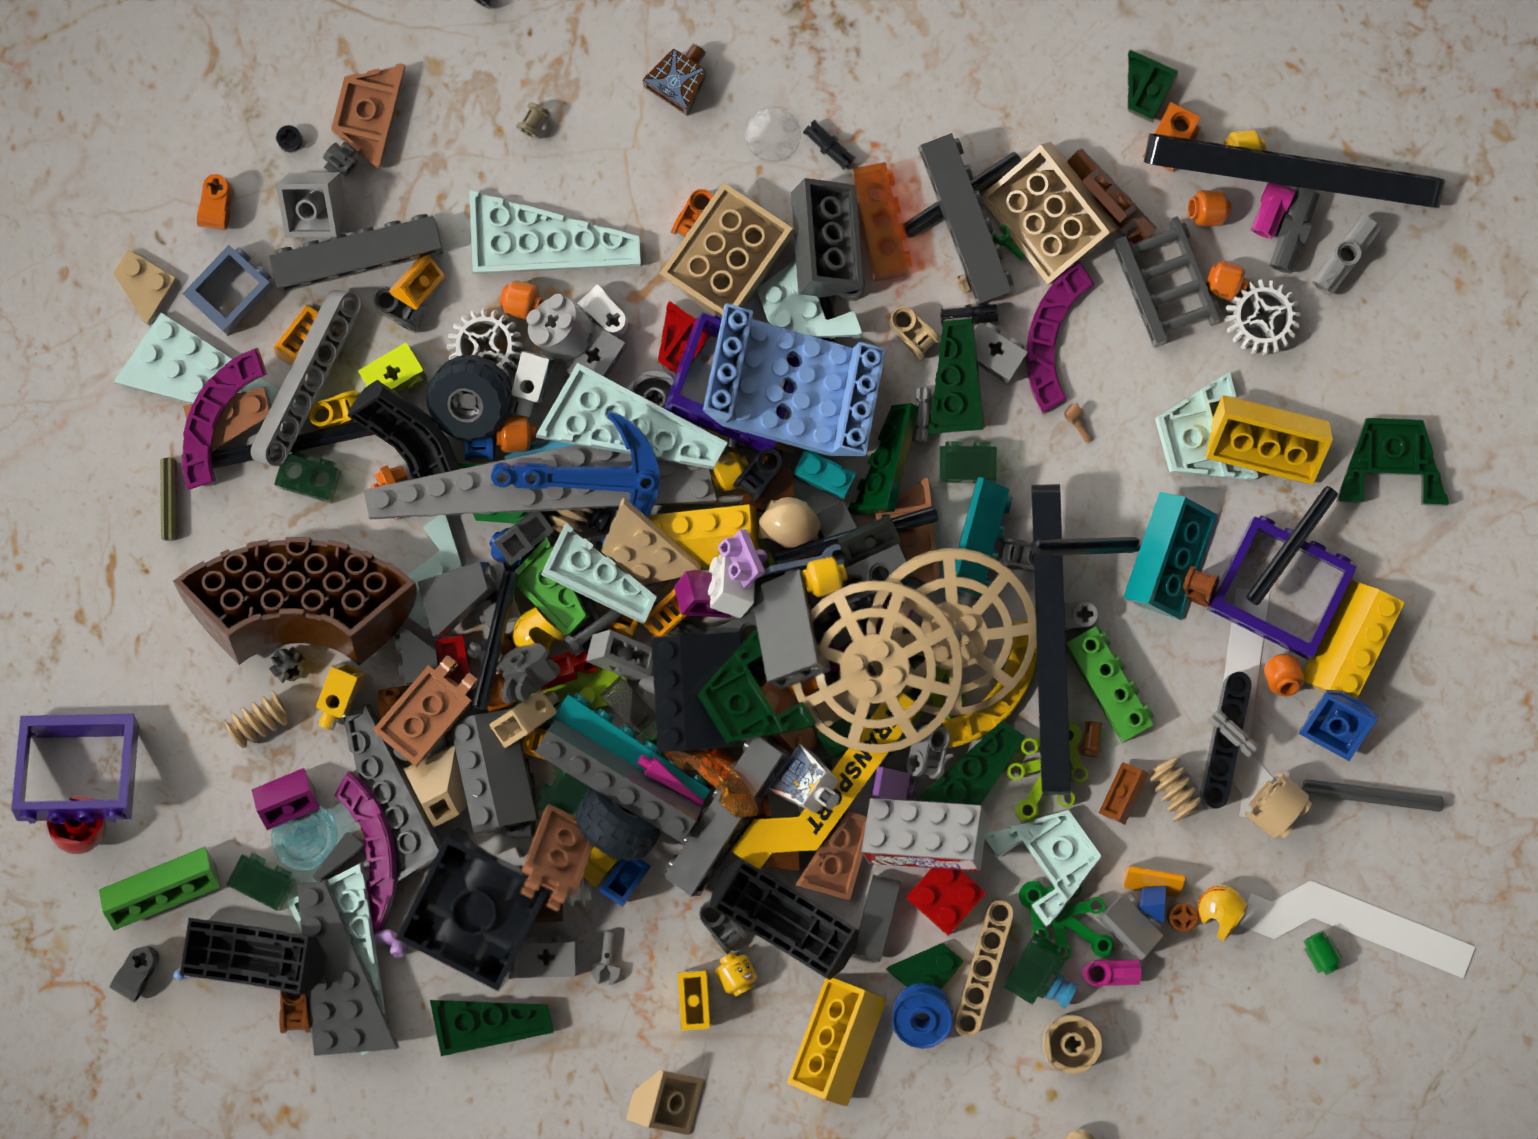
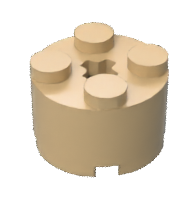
[1245,772,1312,838]
[1042,1014,1102,1074]

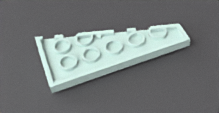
[469,190,641,274]
[114,313,295,428]
[287,863,386,1056]

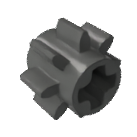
[323,142,358,176]
[269,647,306,683]

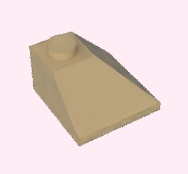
[626,1070,704,1135]

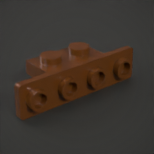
[1067,148,1157,243]

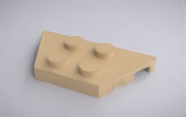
[602,498,701,586]

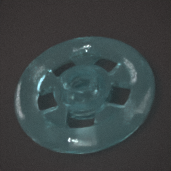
[271,805,338,870]

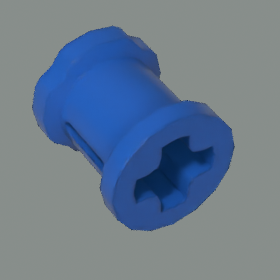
[464,435,495,461]

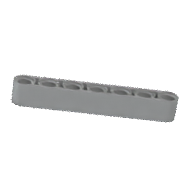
[251,290,361,466]

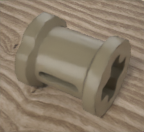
[516,102,551,139]

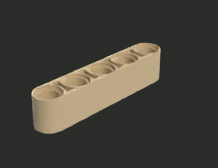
[954,900,1013,1037]

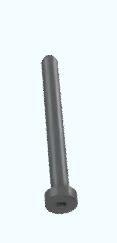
[563,580,670,656]

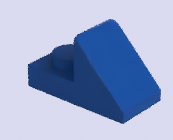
[599,859,651,907]

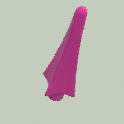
[637,754,704,806]

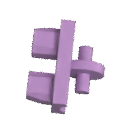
[718,530,768,588]

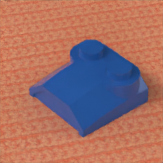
[1299,690,1378,761]

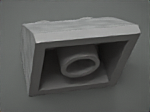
[276,172,345,237]
[1096,894,1163,960]

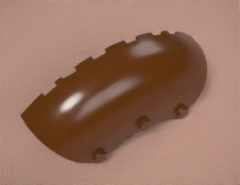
[173,537,417,666]

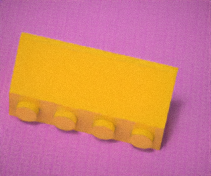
[1206,395,1333,485]
[647,505,760,571]
[1302,580,1405,699]
[787,978,887,1107]

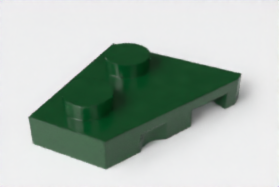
[1128,50,1178,123]
[886,943,964,989]

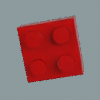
[904,868,986,936]

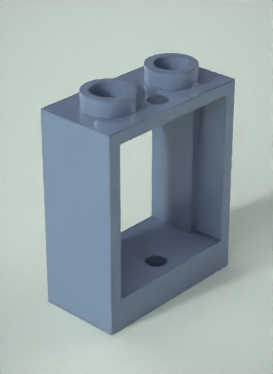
[182,245,273,336]

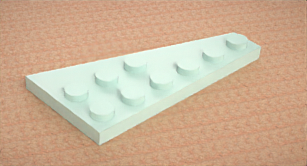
[536,363,728,469]

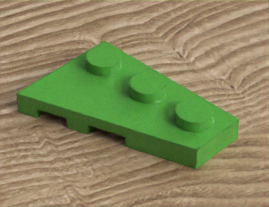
[515,537,589,636]

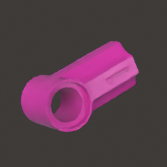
[1251,183,1296,239]
[1081,960,1141,987]

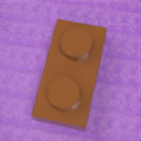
[1098,762,1149,825]

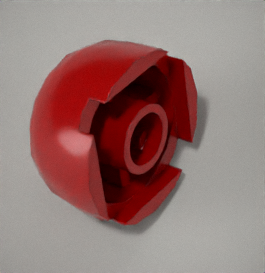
[47,796,106,854]

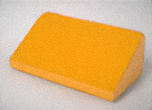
[389,255,446,310]
[1123,866,1185,897]

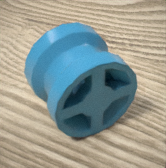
[1045,973,1078,1009]

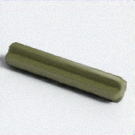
[160,458,177,541]

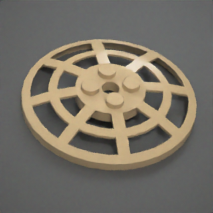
[866,548,1037,716]
[793,581,963,752]

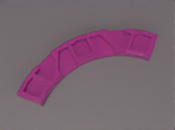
[1026,261,1095,414]
[182,348,267,490]
[334,772,397,931]

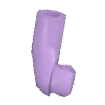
[373,929,407,957]

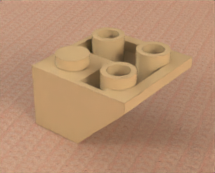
[404,744,467,828]

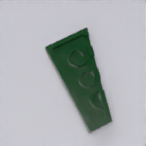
[928,317,985,434]
[848,403,919,515]
[916,721,1026,805]
[430,1000,554,1056]

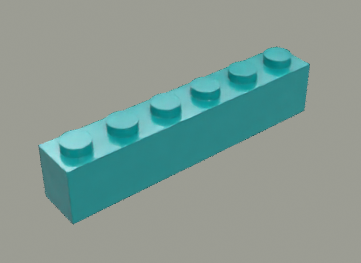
[549,692,710,804]

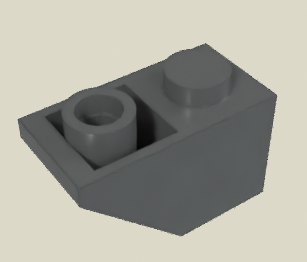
[395,627,439,685]

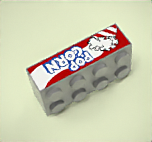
[861,798,988,872]

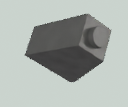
[417,562,497,637]

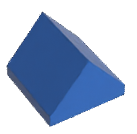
[1140,886,1166,923]

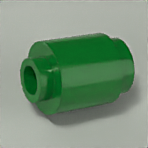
[1303,930,1343,975]

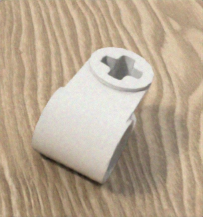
[577,285,629,337]

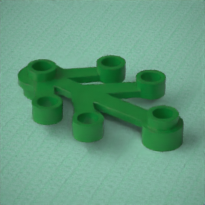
[1019,881,1114,961]

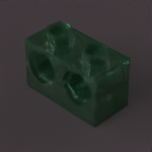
[274,450,341,504]

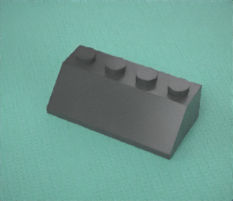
[791,178,864,297]
[451,709,539,833]

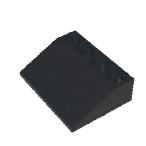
[651,631,747,752]

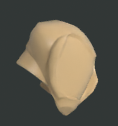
[757,497,821,548]

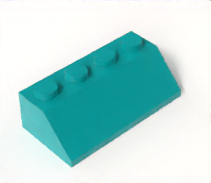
[955,477,1013,600]
[1123,492,1218,620]

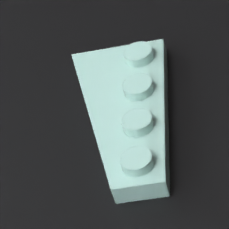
[541,523,657,624]

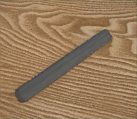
[1302,779,1444,812]

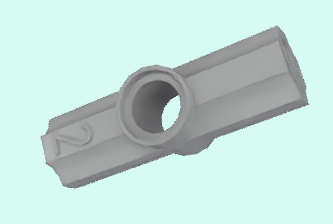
[1312,214,1382,296]

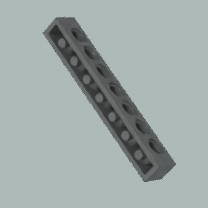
[705,544,913,644]

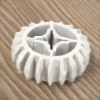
[1224,279,1301,355]
[447,309,523,378]

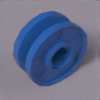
[892,983,953,1049]

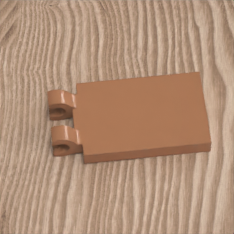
[373,655,478,768]
[521,804,593,911]

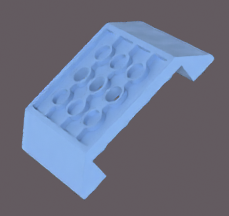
[703,303,886,456]

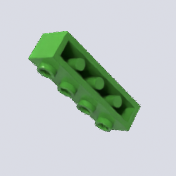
[1066,626,1154,743]
[99,846,221,931]

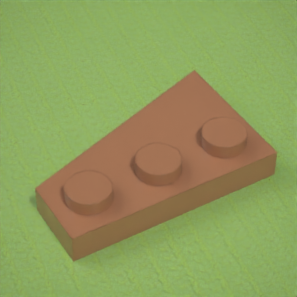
[183,387,271,451]
[796,811,867,901]

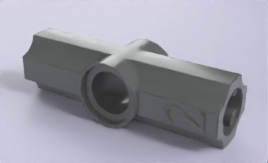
[1269,187,1320,274]

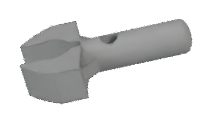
[591,930,621,985]

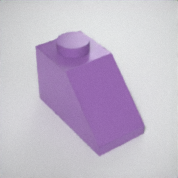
[871,767,915,800]

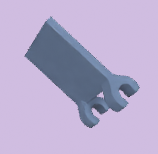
[755,544,845,581]

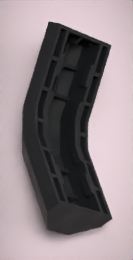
[347,380,460,516]
[709,858,859,980]
[180,918,326,995]

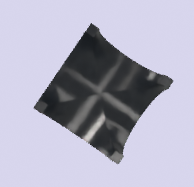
[395,827,553,991]

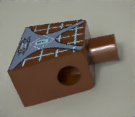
[643,44,706,116]

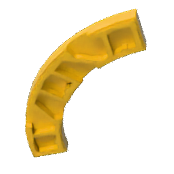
[942,620,1037,749]

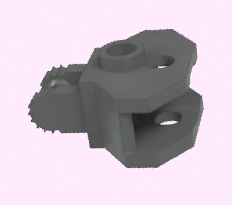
[497,643,561,704]

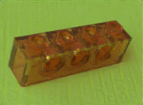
[852,162,912,282]

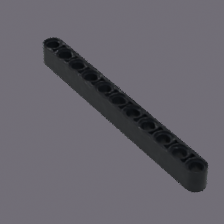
[1144,133,1446,208]
[1031,484,1071,795]

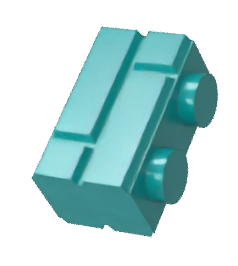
[793,449,856,501]

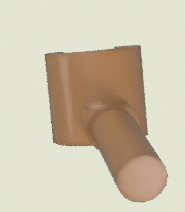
[1064,404,1091,443]

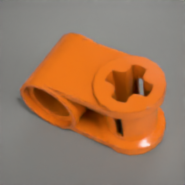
[197,174,233,230]
[671,189,713,237]

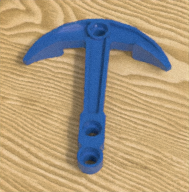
[491,410,660,543]

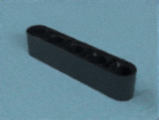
[1200,672,1252,809]

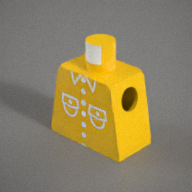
[316,662,368,730]

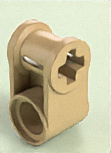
[889,307,941,360]

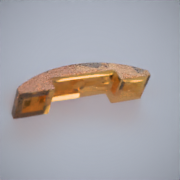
[664,750,759,818]

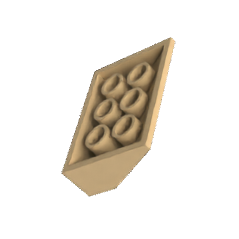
[981,142,1119,284]
[659,182,794,320]

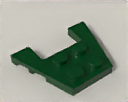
[1336,418,1449,506]
[698,629,816,744]

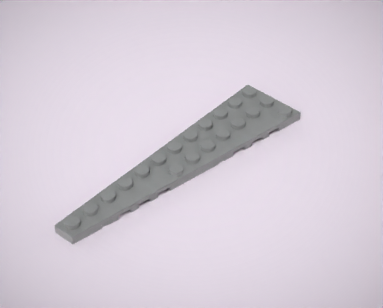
[363,421,716,519]

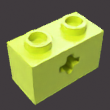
[358,342,426,393]

